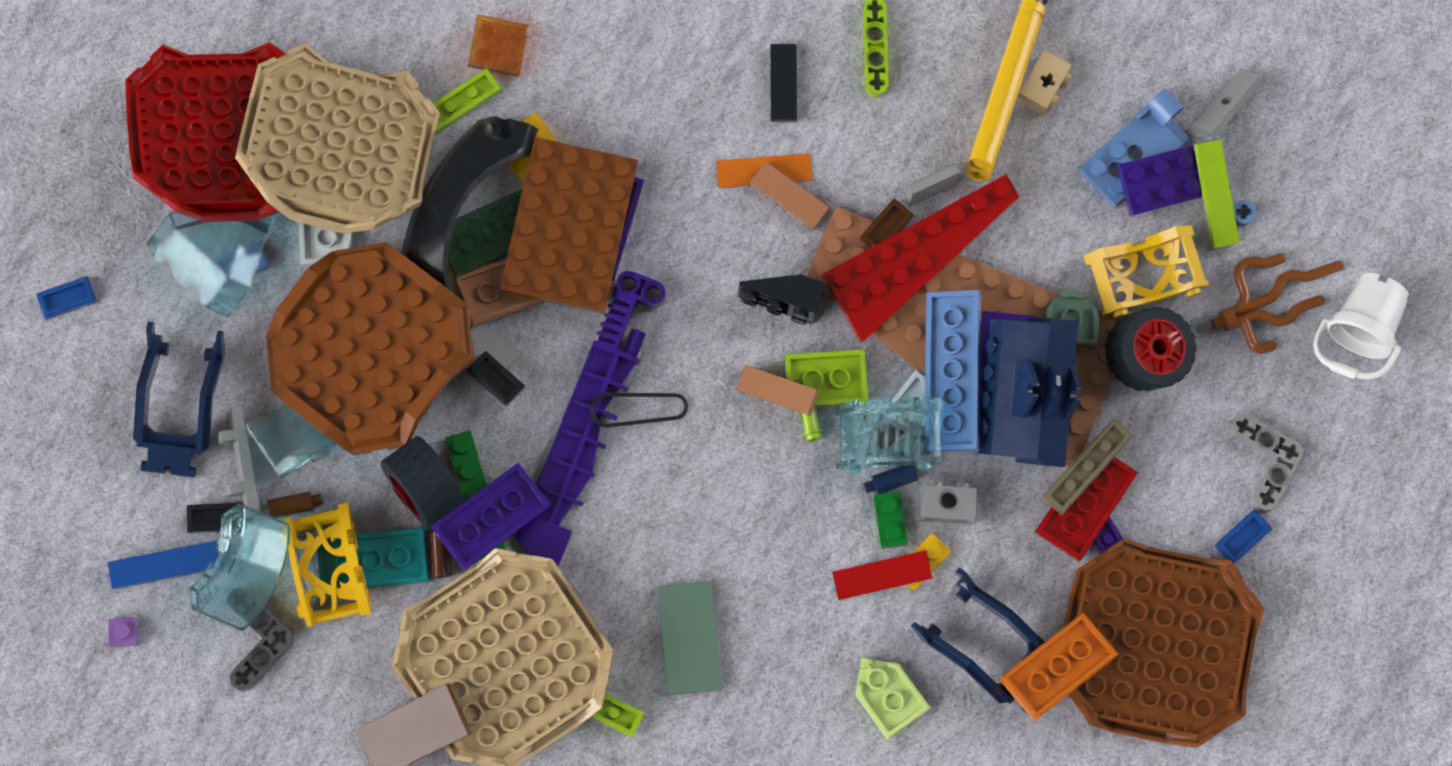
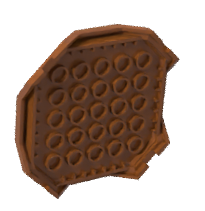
[266,242,475,456]
[1063,538,1264,748]

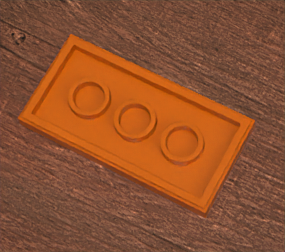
[999,613,1119,722]

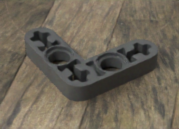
[228,589,294,692]

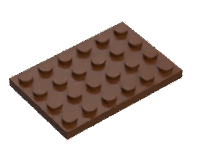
[500,137,638,314]

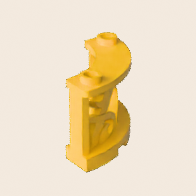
[1083,225,1209,319]
[281,502,372,628]

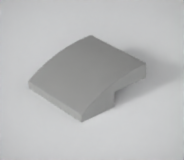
[462,323,522,392]

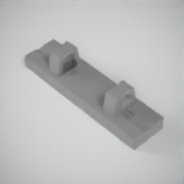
[217,406,260,517]

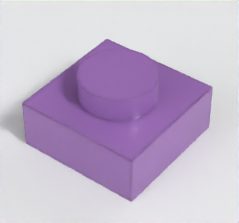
[108,617,138,647]

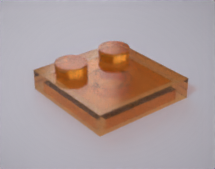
[467,14,528,77]

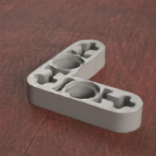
[1229,414,1303,512]

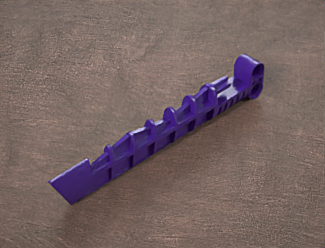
[515,271,665,567]

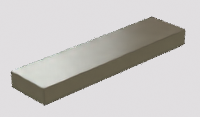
[1041,418,1133,516]

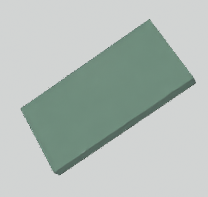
[658,581,722,695]

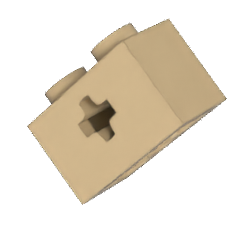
[1016,50,1072,116]

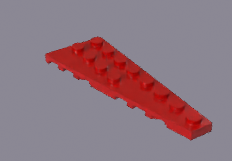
[822,174,1020,343]

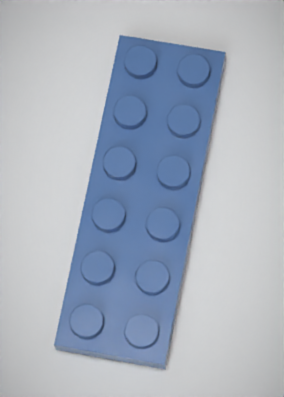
[924,290,981,452]

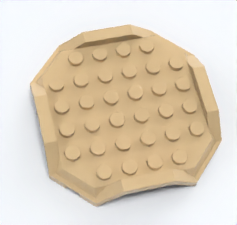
[235,43,440,234]
[391,548,614,766]

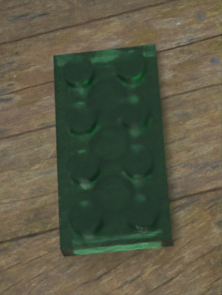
[448,189,522,278]

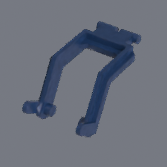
[133,321,225,478]
[911,568,1045,715]

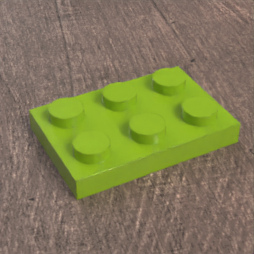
[784,350,868,407]

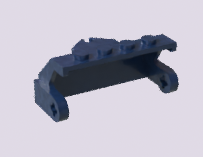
[978,318,1082,467]

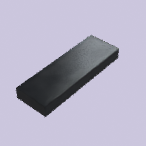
[770,44,797,122]

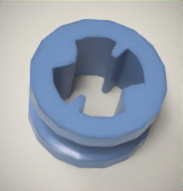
[1233,200,1256,226]

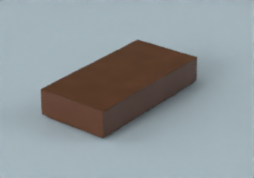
[860,198,914,248]

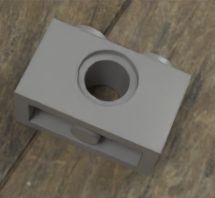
[919,481,977,524]

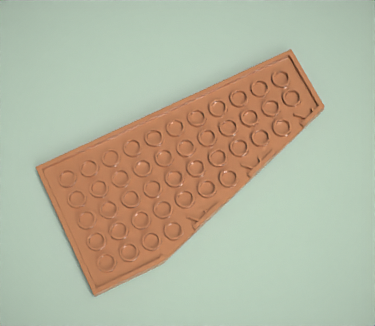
[807,206,1121,468]

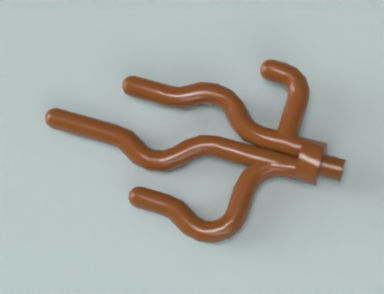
[1211,253,1344,354]

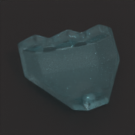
[147,211,272,318]

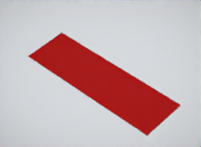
[832,550,933,600]

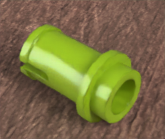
[799,406,824,442]

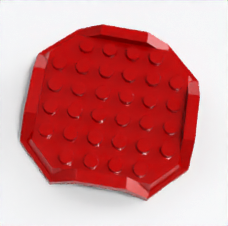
[125,42,285,222]

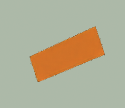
[716,153,813,188]

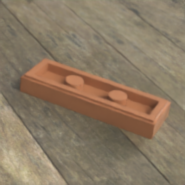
[750,161,829,230]
[736,365,820,416]

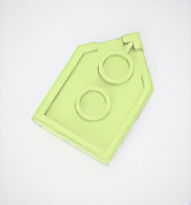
[855,657,931,740]

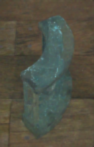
[835,397,943,474]

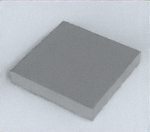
[904,164,960,208]

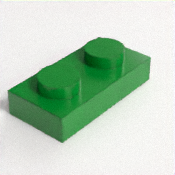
[873,491,908,549]

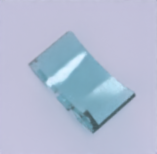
[244,405,336,477]
[189,503,290,631]

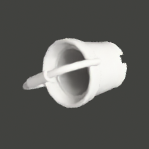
[1313,273,1409,380]

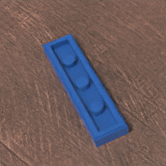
[107,541,221,590]

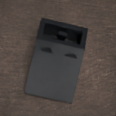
[737,274,826,325]

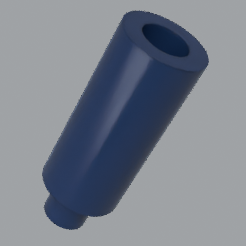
[863,463,918,494]

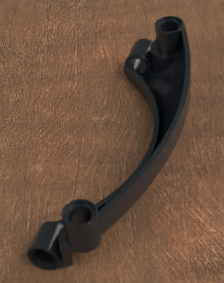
[401,116,539,292]

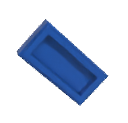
[36,276,97,320]
[1214,509,1272,564]

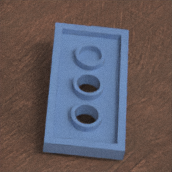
[1078,88,1190,208]

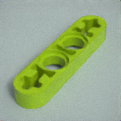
[862,0,889,98]

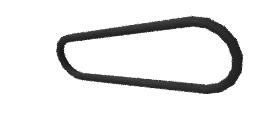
[590,393,688,428]

